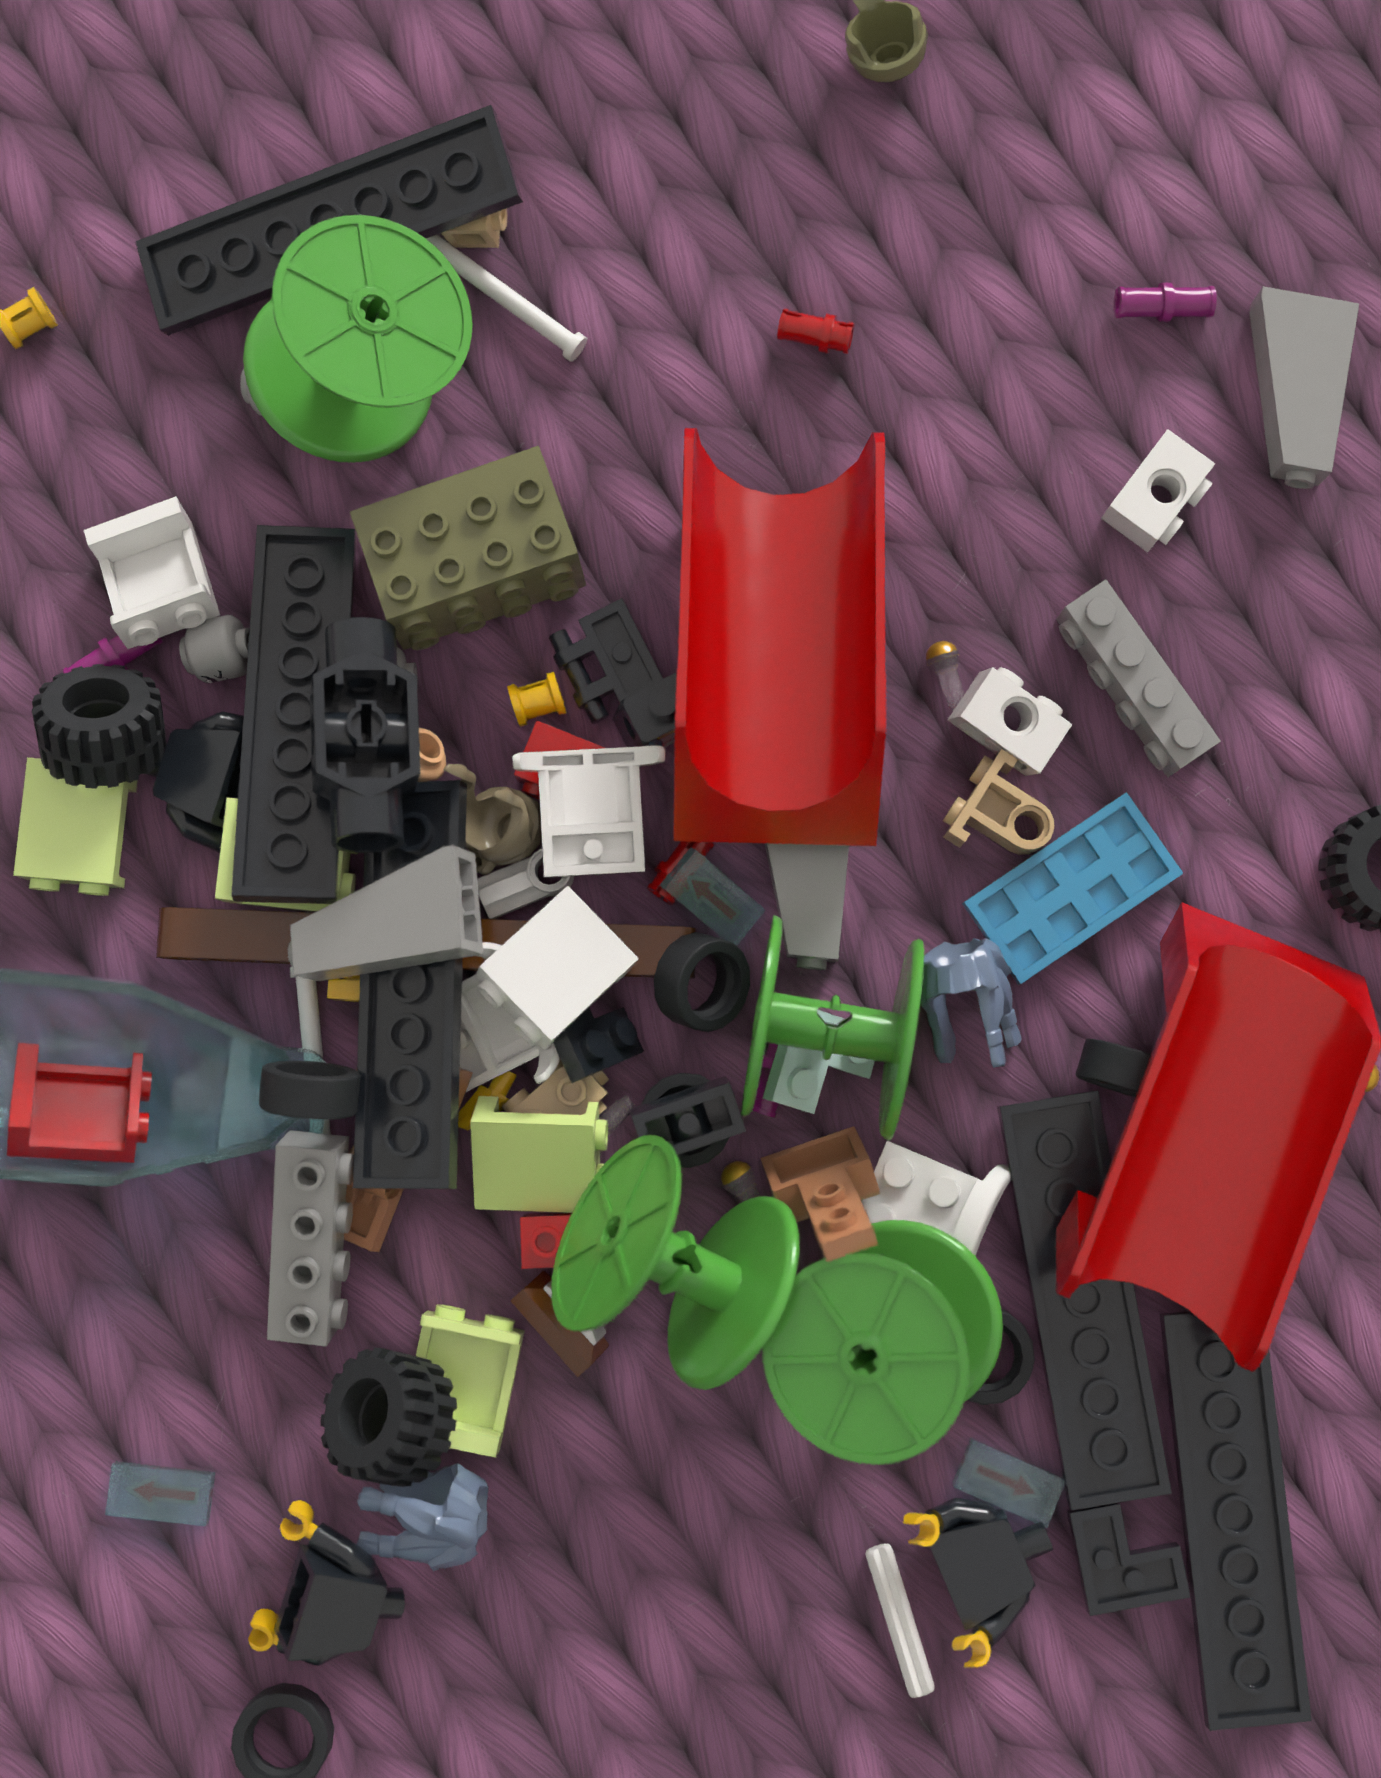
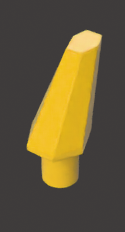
[458,1071,517,1131]

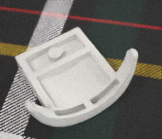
[513,746,665,877]
[460,942,560,1092]
[862,1141,1011,1256]

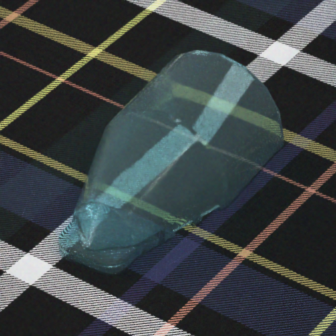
[0,968,326,1187]

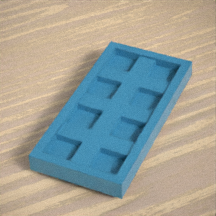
[962,792,1183,985]

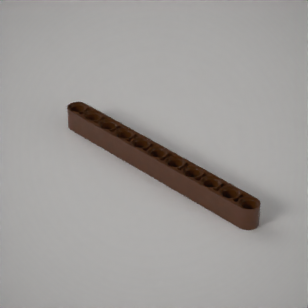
[156,907,697,979]

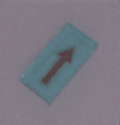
[659,847,765,946]
[952,1438,1065,1528]
[105,1461,215,1526]

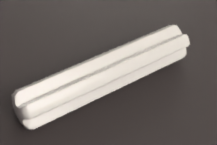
[865,1544,935,1698]

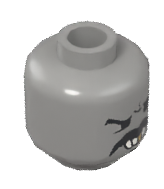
[179,615,250,683]

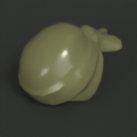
[845,0,928,82]

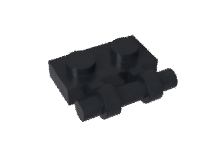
[549,598,663,724]

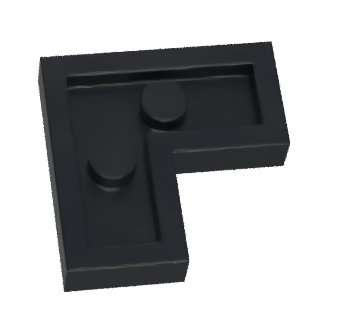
[553,1007,645,1083]
[1067,1503,1190,1616]

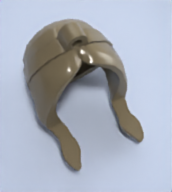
[443,764,542,875]

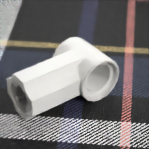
[477,849,574,919]

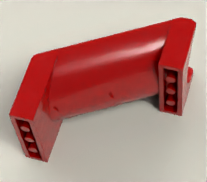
[674,428,886,846]
[1056,902,1381,1372]

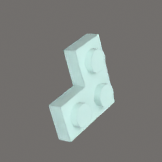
[763,1009,875,1114]

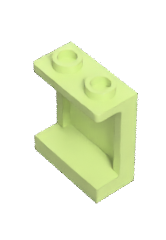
[13,757,137,896]
[470,1096,608,1213]
[416,1304,525,1457]

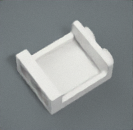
[84,497,220,649]
[475,886,639,1050]

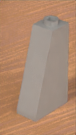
[1249,286,1359,489]
[765,843,849,970]
[288,845,483,982]

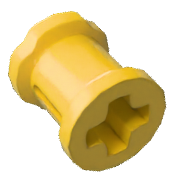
[0,287,58,349]
[507,672,567,727]

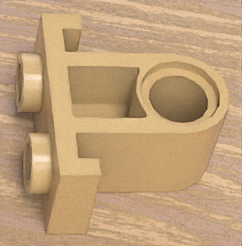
[943,749,1054,855]

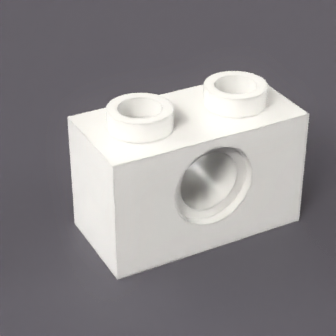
[1101,429,1215,552]
[948,667,1073,776]

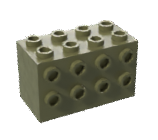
[350,445,587,650]

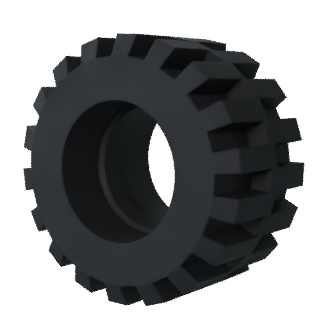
[32,664,167,789]
[1318,805,1381,932]
[320,1348,457,1487]

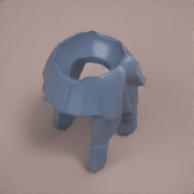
[920,938,1022,1068]
[357,1463,489,1572]

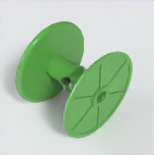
[243,215,472,463]
[741,915,924,1141]
[551,1135,799,1390]
[762,1220,1003,1464]

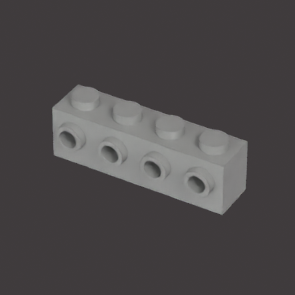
[1056,579,1221,777]
[267,1130,354,1346]

